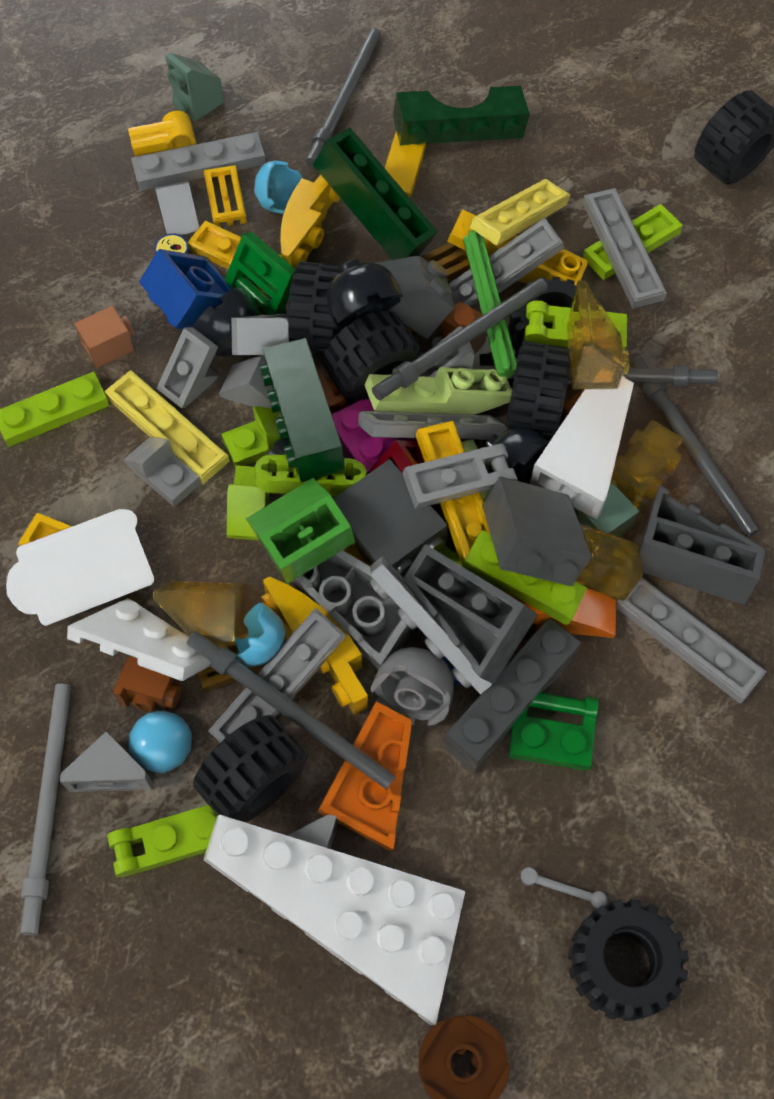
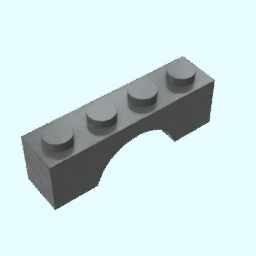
[443,618,581,774]

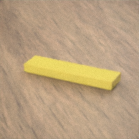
[470,179,571,246]
[104,370,230,484]

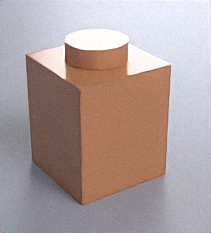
[74,305,135,369]

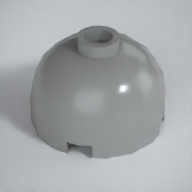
[371,647,455,726]

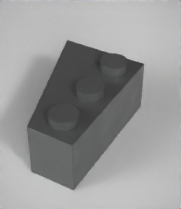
[632,485,766,605]
[403,544,538,684]

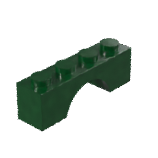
[393,85,530,145]

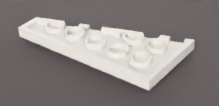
[204,815,465,1025]

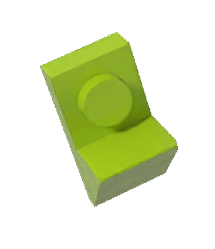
[221,406,280,469]
[227,465,274,540]

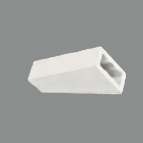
[530,366,634,519]

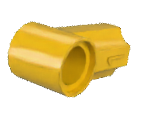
[128,111,196,157]

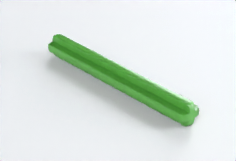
[463,230,517,379]

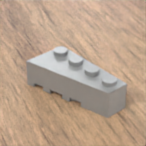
[292,550,413,670]

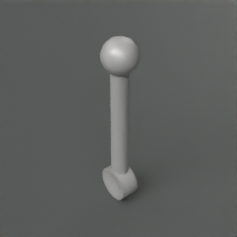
[520,867,608,908]

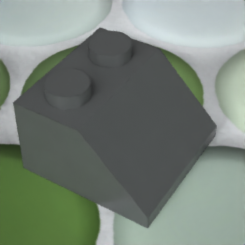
[376,256,454,339]

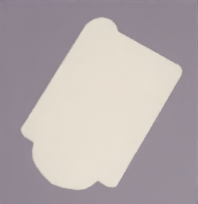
[6,509,154,626]

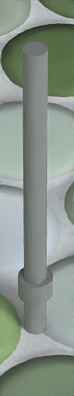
[20,684,71,935]

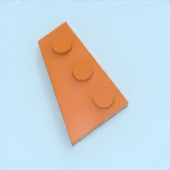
[318,701,412,852]

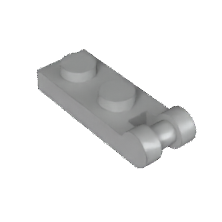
[402,444,518,509]

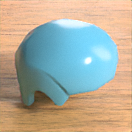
[254,160,302,214]
[235,602,285,668]
[128,711,192,774]

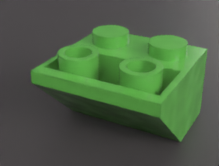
[246,478,355,584]

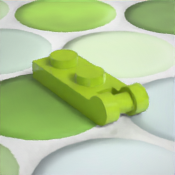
[525,301,627,353]
[107,805,217,878]

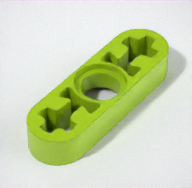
[255,455,366,496]

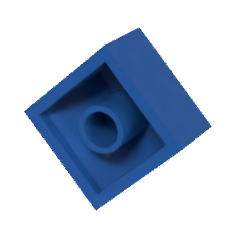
[139,249,233,330]

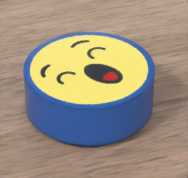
[154,234,190,254]

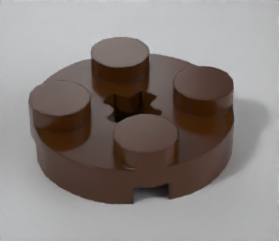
[418,1015,509,1099]

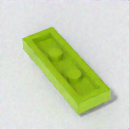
[582,204,683,281]
[0,371,110,448]
[462,529,587,625]

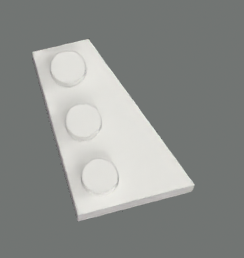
[67,598,211,681]

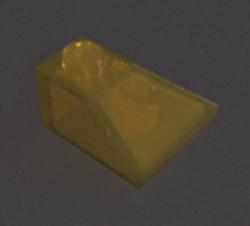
[567,281,629,389]
[153,581,245,647]

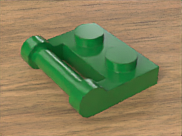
[225,232,296,315]
[508,693,599,771]

